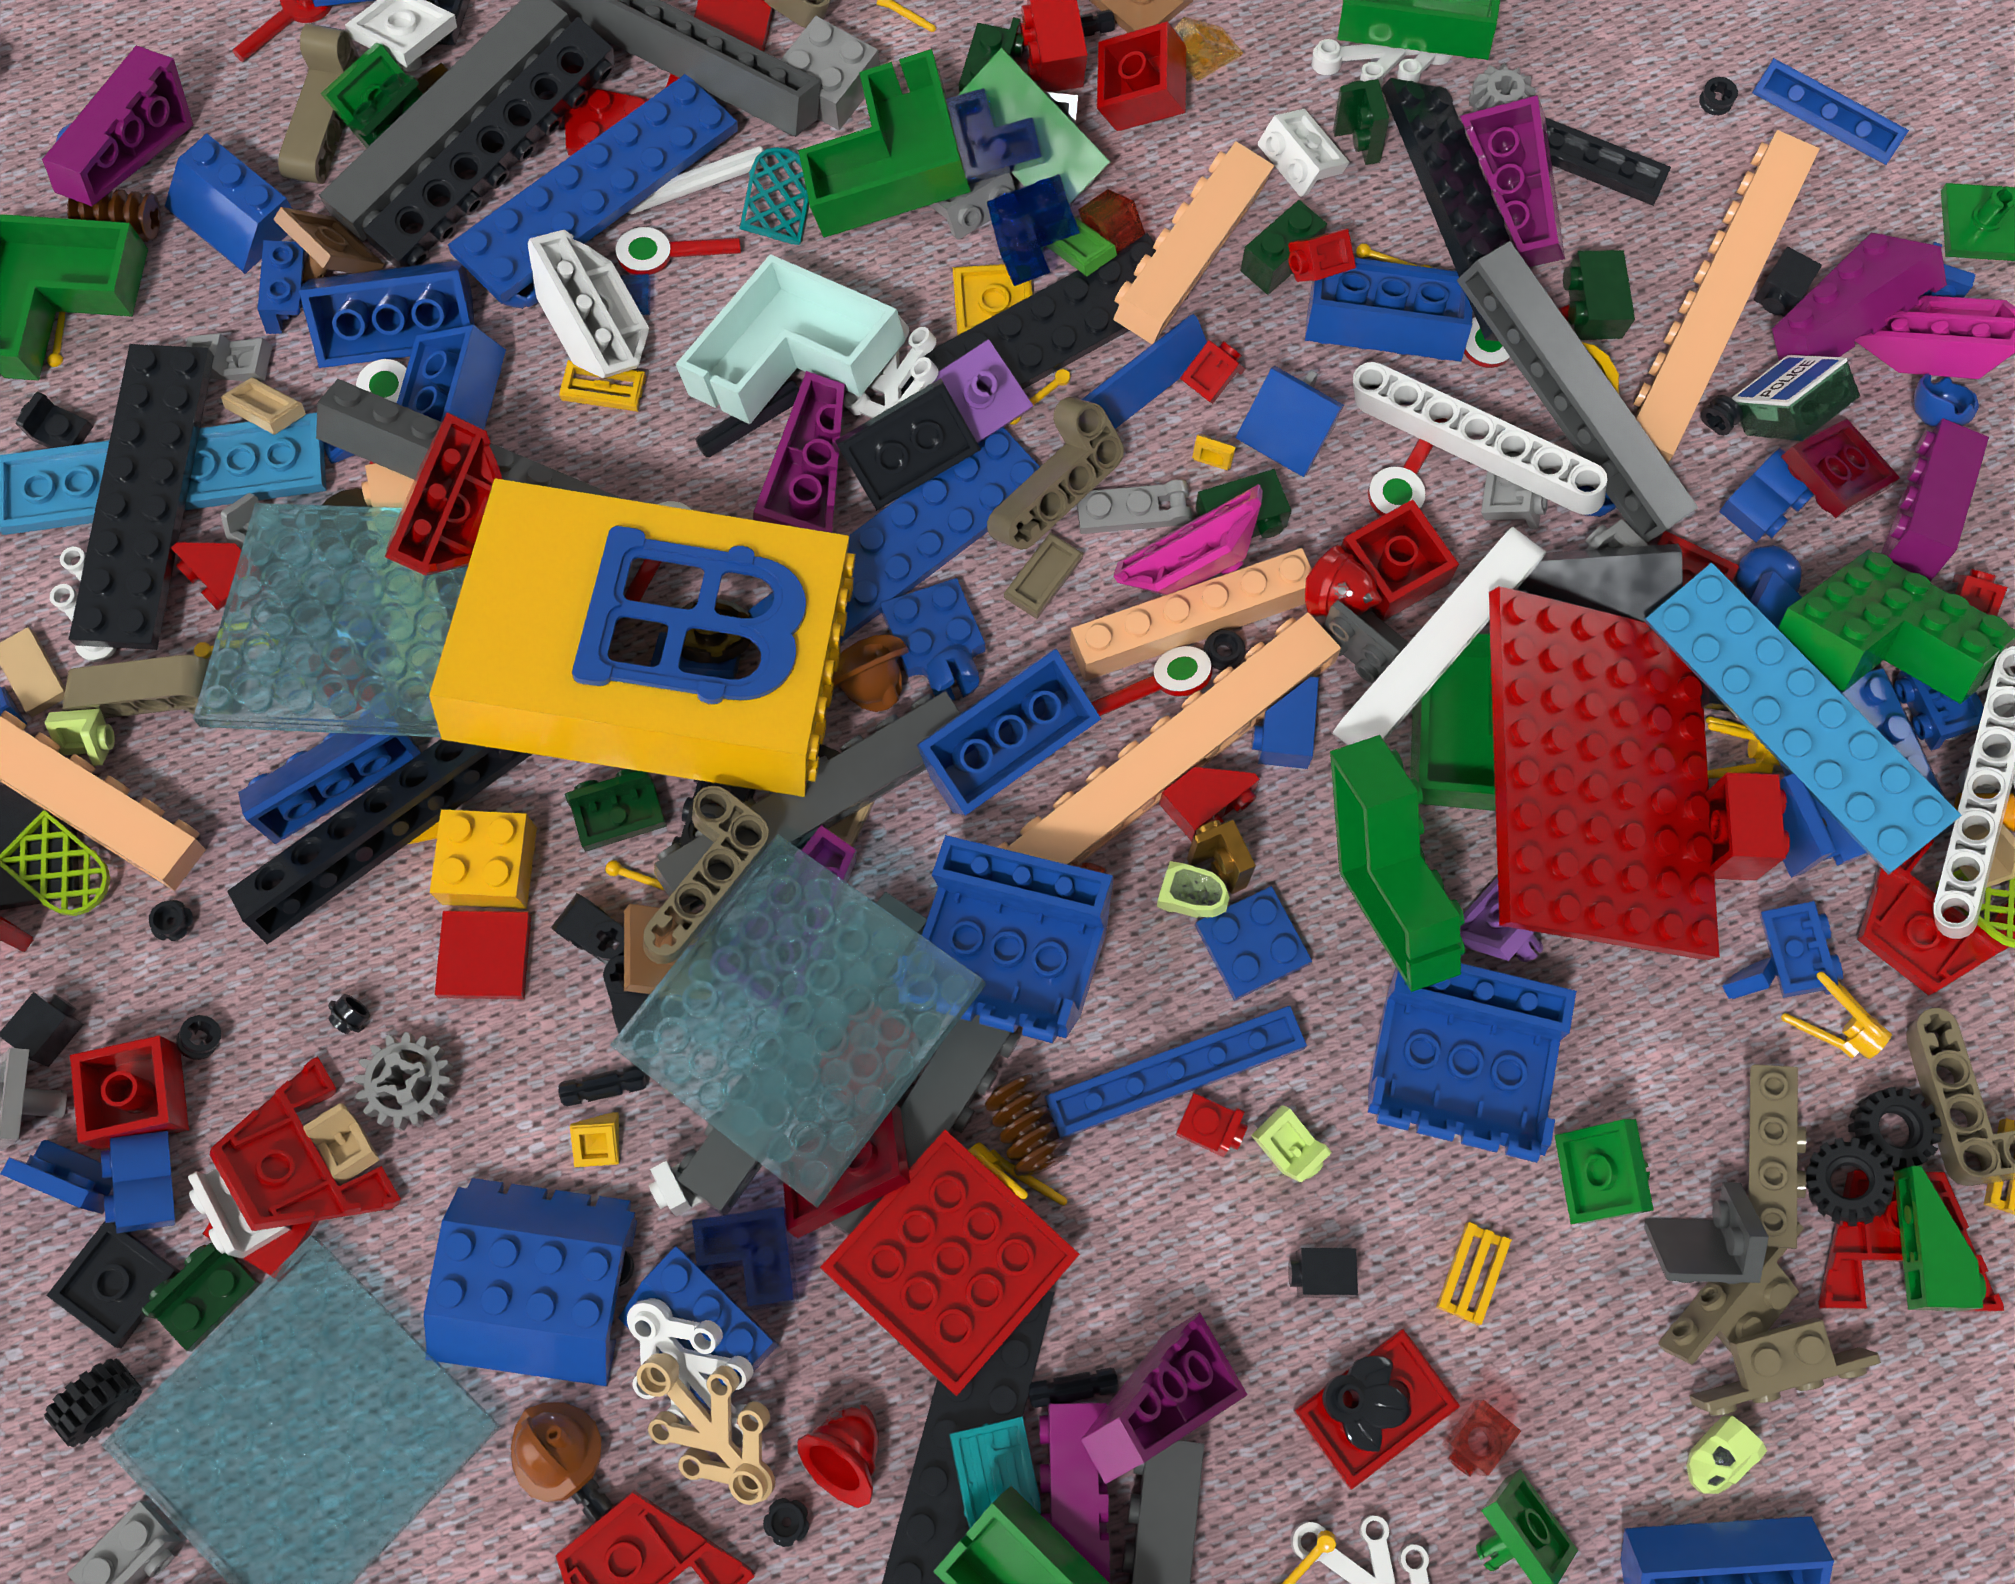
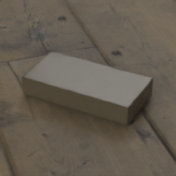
[1004,532,1083,619]

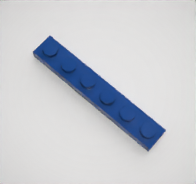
[1044,1006,1307,1139]

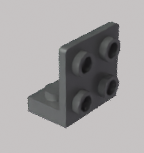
[1323,600,1409,683]
[1644,1182,1769,1284]

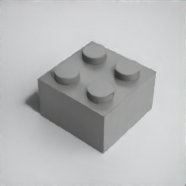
[781,16,880,131]

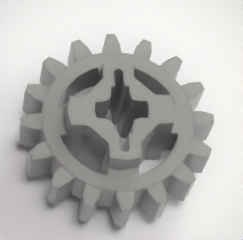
[354,1032,455,1131]

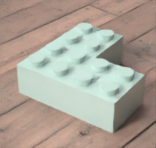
[675,254,905,424]

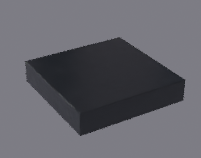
[46,1221,180,1348]

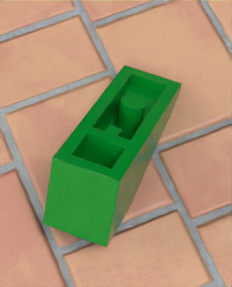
[1894,1166,1986,1311]

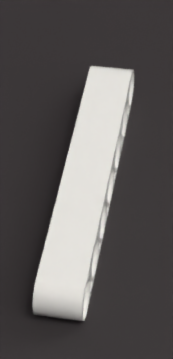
[1353,362,1607,515]
[1333,527,1546,745]
[1934,646,2015,939]

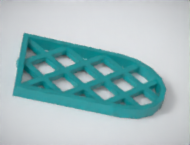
[739,147,808,245]

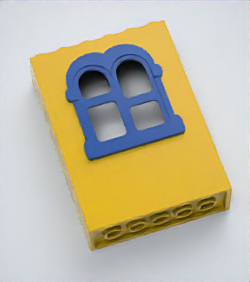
[429,478,856,797]

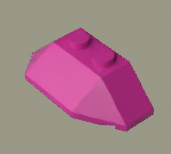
[1854,296,2015,379]
[1113,484,1263,595]

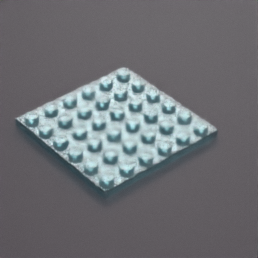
[193,503,468,737]
[610,834,986,1208]
[102,1235,501,1584]

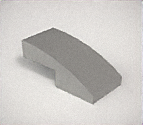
[186,333,273,381]

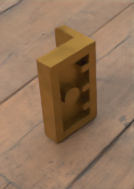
[1187,820,1256,894]

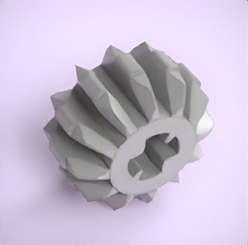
[1469,62,1536,112]

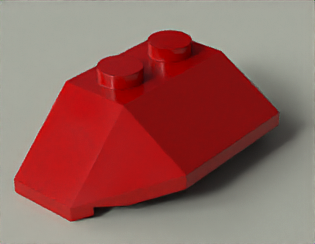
[385,412,503,576]

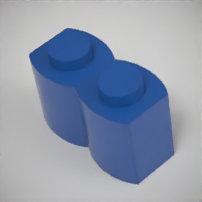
[1719,448,1814,543]
[101,1131,175,1234]

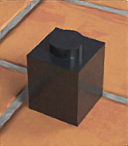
[1754,246,1822,317]
[0,992,84,1067]
[1288,1248,1358,1298]

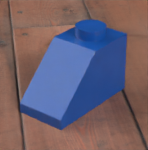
[1251,677,1319,769]

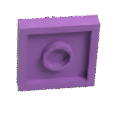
[929,339,1033,444]
[1460,876,1543,962]

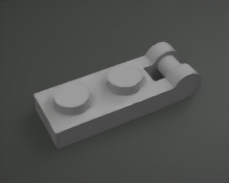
[1077,480,1193,534]

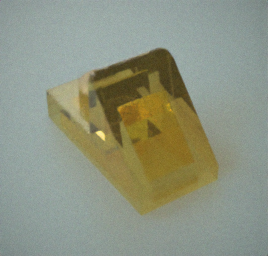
[1174,17,1243,81]

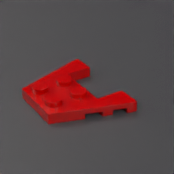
[565,65,679,156]
[1857,839,2015,996]
[209,1056,401,1231]
[1818,1170,2004,1312]
[556,1490,755,1584]

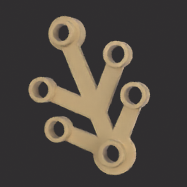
[637,1353,775,1505]

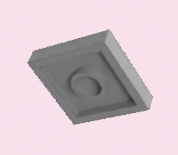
[0,1048,67,1151]

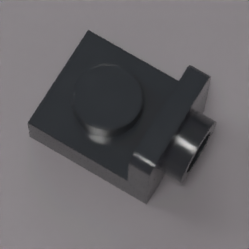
[16,392,93,449]

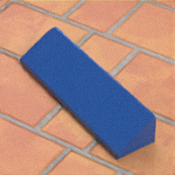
[1752,58,1909,165]
[1079,314,1207,429]

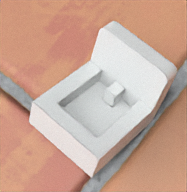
[648,1161,703,1217]

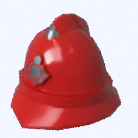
[1305,544,1383,617]
[797,1404,879,1508]

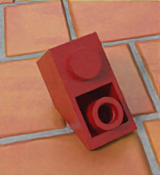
[171,542,273,617]
[1159,767,1260,842]

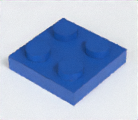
[1195,886,1312,1001]

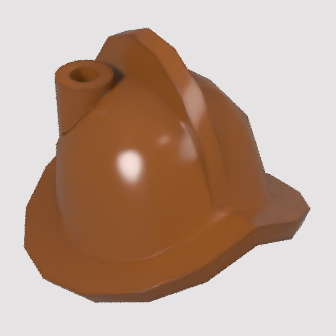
[832,634,909,712]
[511,1402,602,1502]

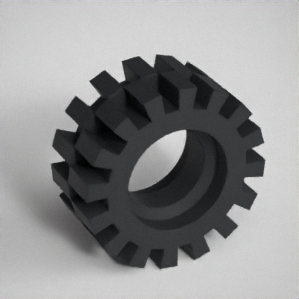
[1848,1087,1942,1171]
[1806,1138,1895,1226]
[44,1358,142,1447]

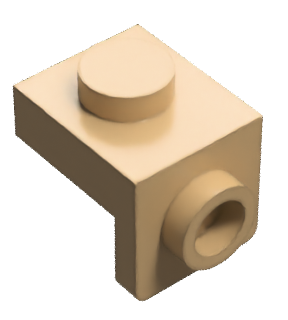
[303,1103,380,1186]

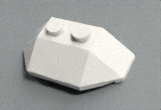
[528,230,649,378]

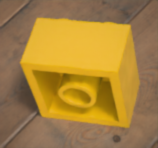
[429,809,537,909]

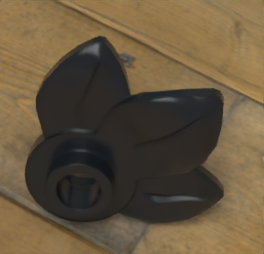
[1322,1356,1412,1452]

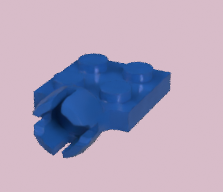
[880,578,986,701]

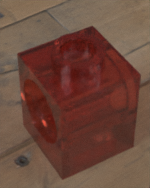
[1078,189,1145,253]
[1442,1399,1521,1477]

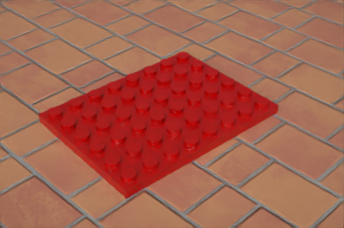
[1489,586,1720,960]

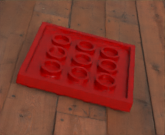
[820,1129,1080,1396]

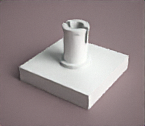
[345,0,457,72]

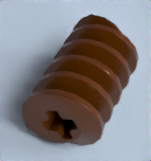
[67,189,161,242]
[985,1074,1069,1176]

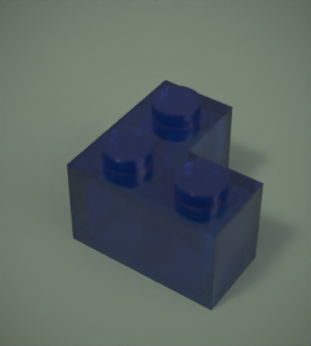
[946,88,1046,184]
[987,174,1080,286]
[692,1207,799,1310]

